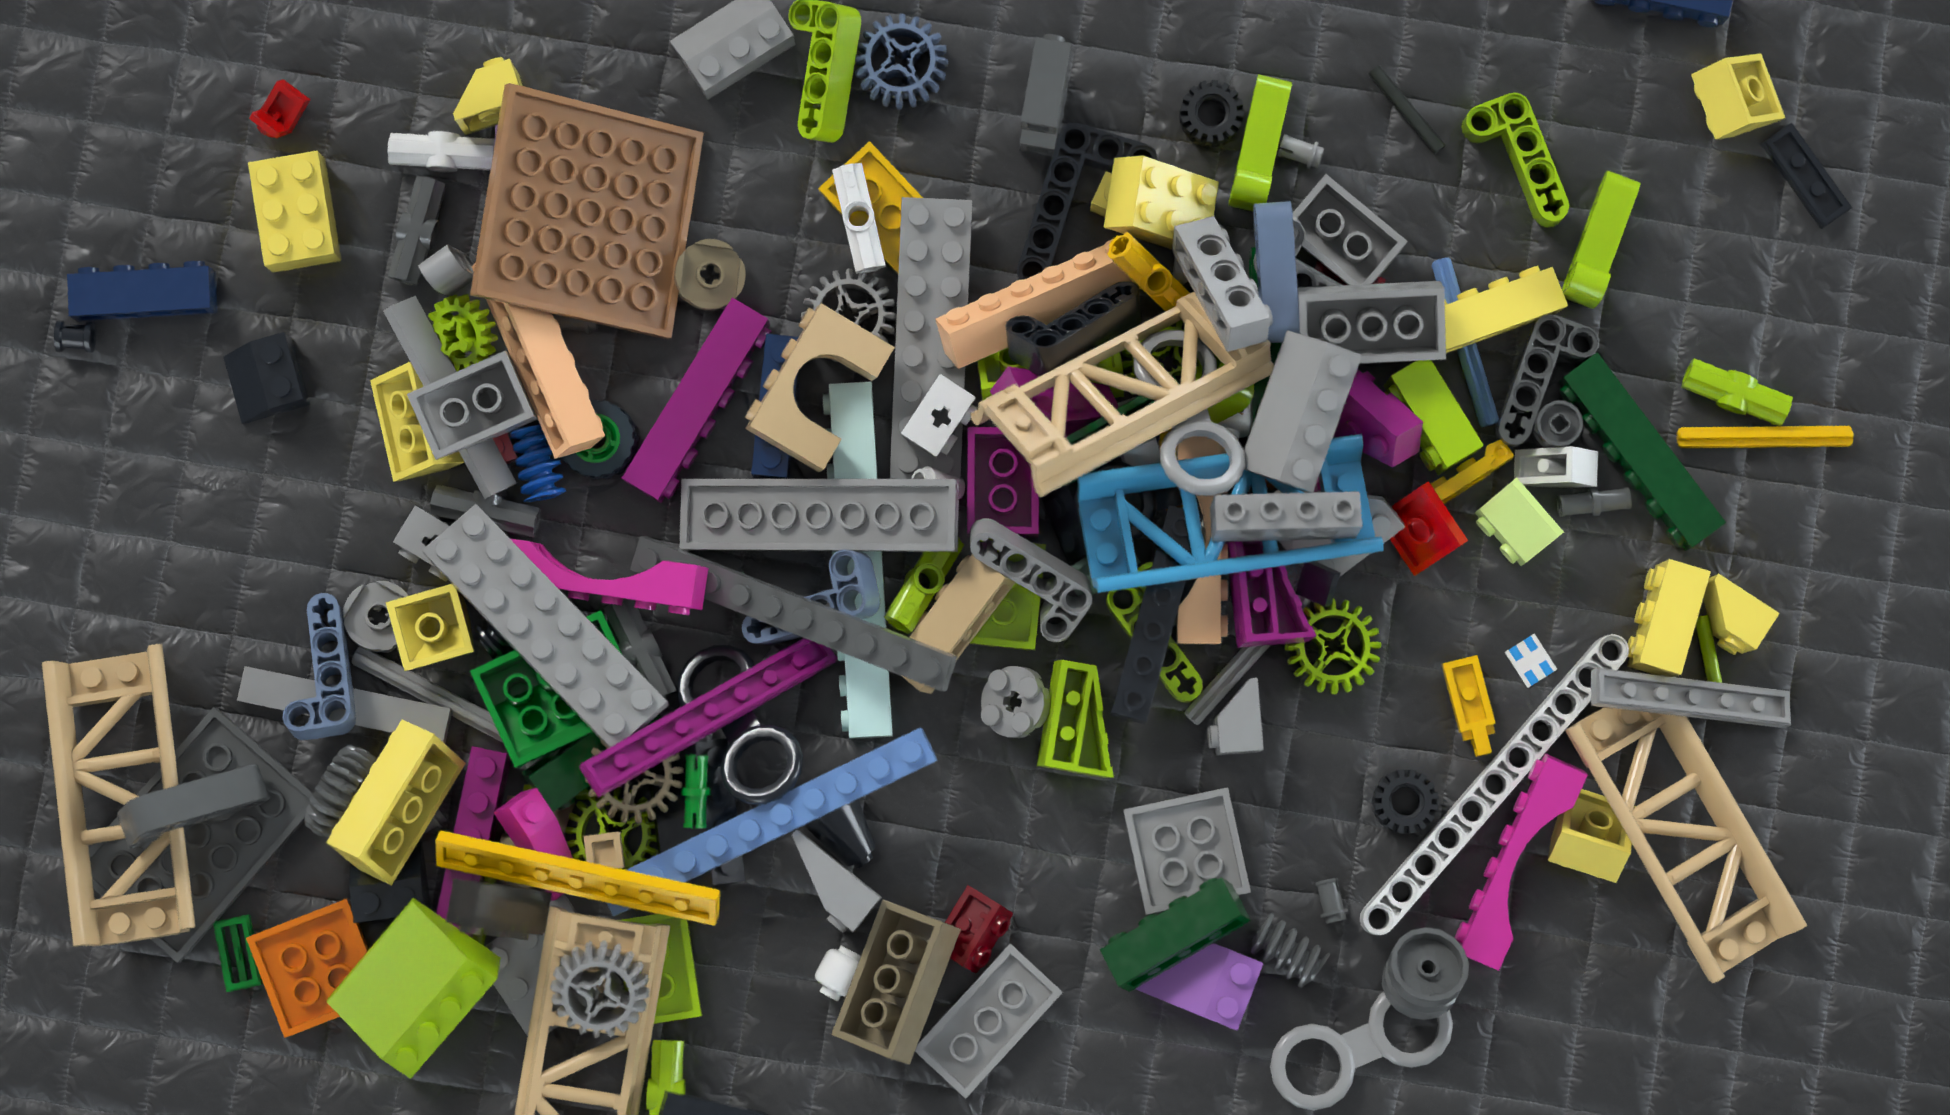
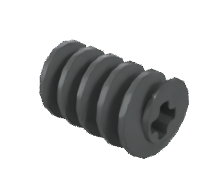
[1251,912,1330,988]

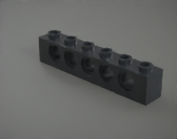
[1110,505,1204,725]

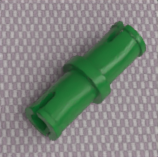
[682,754,711,828]

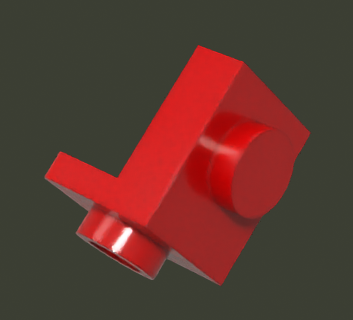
[249,79,311,138]

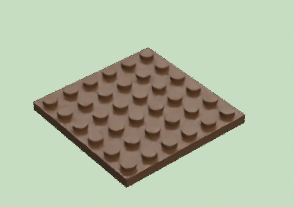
[470,83,704,339]

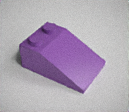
[1136,943,1264,1030]

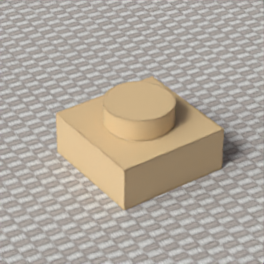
[584,832,625,868]

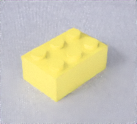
[248,150,342,273]
[1104,156,1219,249]
[1627,559,1711,677]

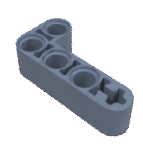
[1253,201,1300,343]
[742,549,880,645]
[282,593,356,740]

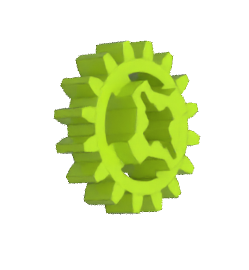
[428,294,498,372]

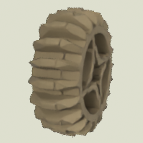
[585,727,683,824]

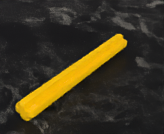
[1676,426,1853,448]

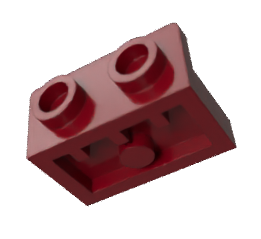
[945,885,1013,973]

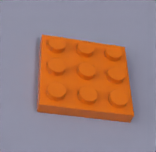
[246,898,369,1038]

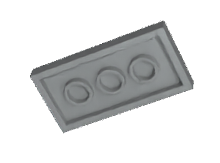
[915,943,1063,1098]

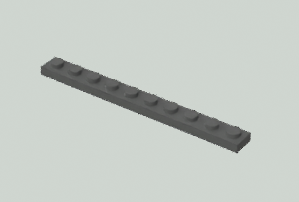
[630,536,958,691]

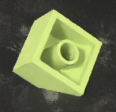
[1475,478,1564,566]

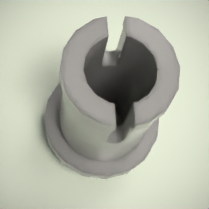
[1277,134,1324,169]

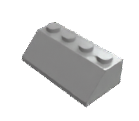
[1244,331,1362,493]

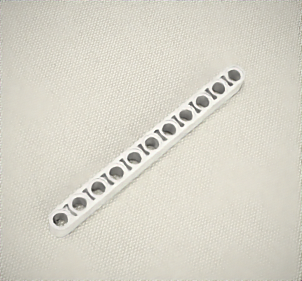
[1360,634,1629,935]

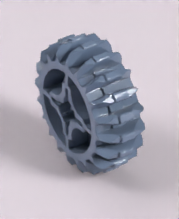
[855,14,948,109]

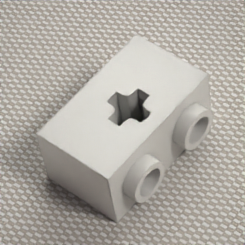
[901,374,977,458]

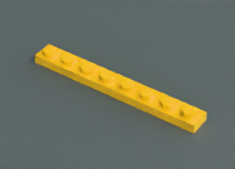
[436,831,720,926]

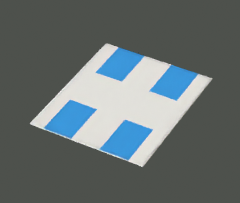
[1505,634,1557,688]

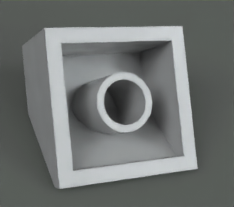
[1207,678,1264,756]

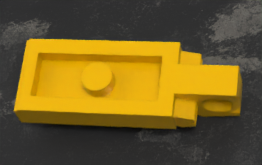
[1431,439,1514,504]
[1441,655,1496,757]

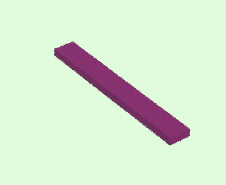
[579,638,838,798]

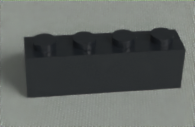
[648,738,746,887]

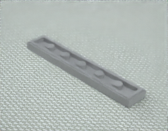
[383,296,516,499]
[237,666,452,743]
[1591,668,1791,728]

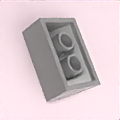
[670,0,796,100]
[1293,174,1408,285]

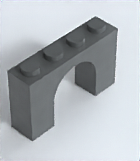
[1019,34,1071,156]

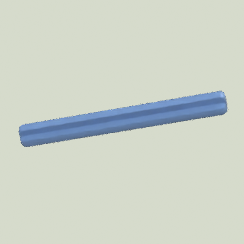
[1432,258,1499,427]

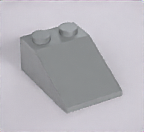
[407,351,538,460]
[792,829,882,932]

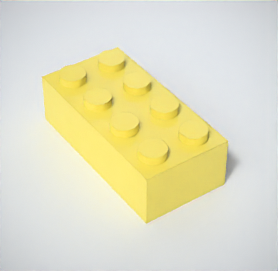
[326,720,466,886]

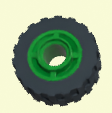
[562,399,639,480]

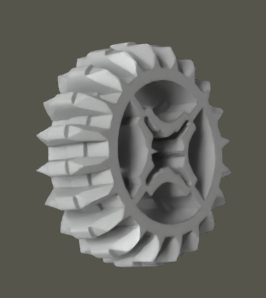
[801,268,897,362]
[550,940,650,1039]

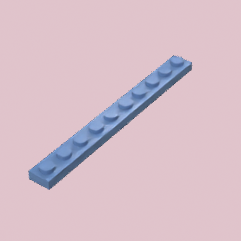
[607,728,938,916]

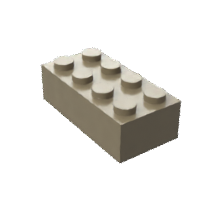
[831,899,961,1064]

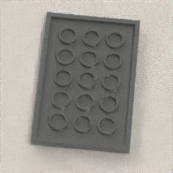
[89,707,314,963]

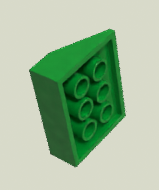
[470,610,622,768]

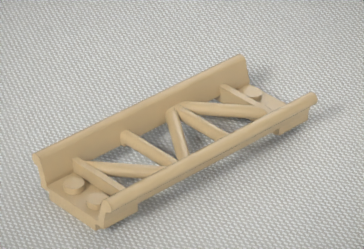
[970,292,1274,497]
[42,644,195,947]
[1565,675,1807,983]
[514,906,670,1115]

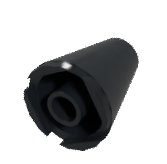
[803,766,876,869]

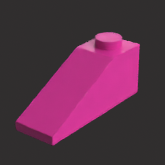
[493,788,573,901]

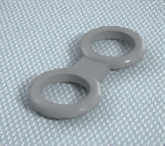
[1134,330,1245,496]
[1270,992,1453,1110]

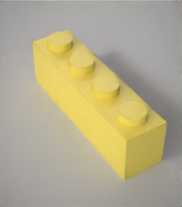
[1445,266,1568,353]

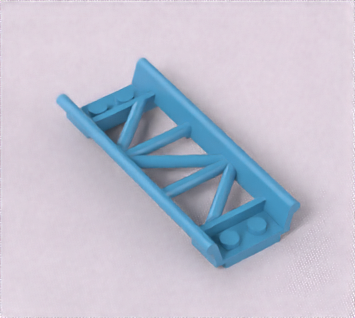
[1077,434,1384,593]

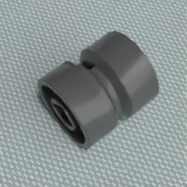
[1530,400,1583,448]

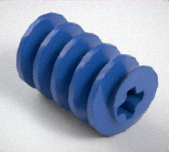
[510,425,566,502]

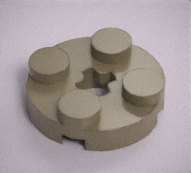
[674,239,746,311]

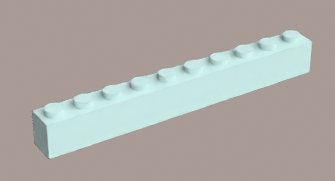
[823,381,893,739]

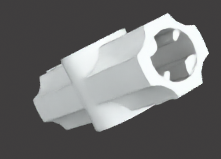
[388,131,495,172]
[832,163,886,274]

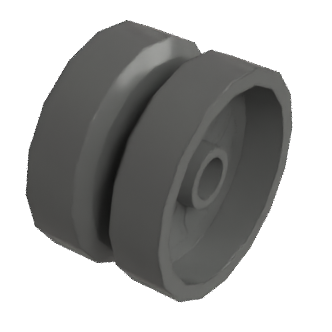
[1382,927,1469,1020]

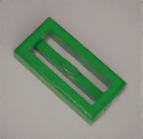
[213,915,264,992]

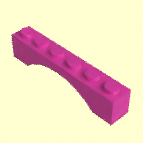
[511,539,709,615]
[1455,753,1588,971]

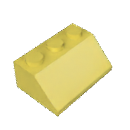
[370,362,464,482]

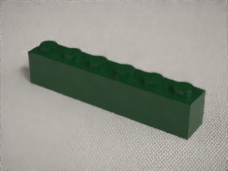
[1558,352,1726,551]

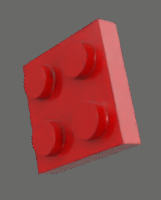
[1390,481,1468,576]

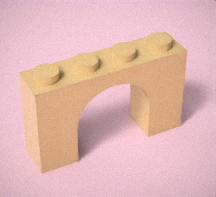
[745,303,895,472]

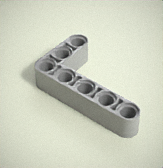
[418,244,509,357]

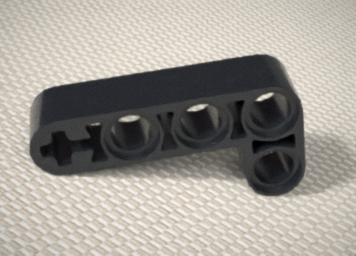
[1005,282,1142,376]

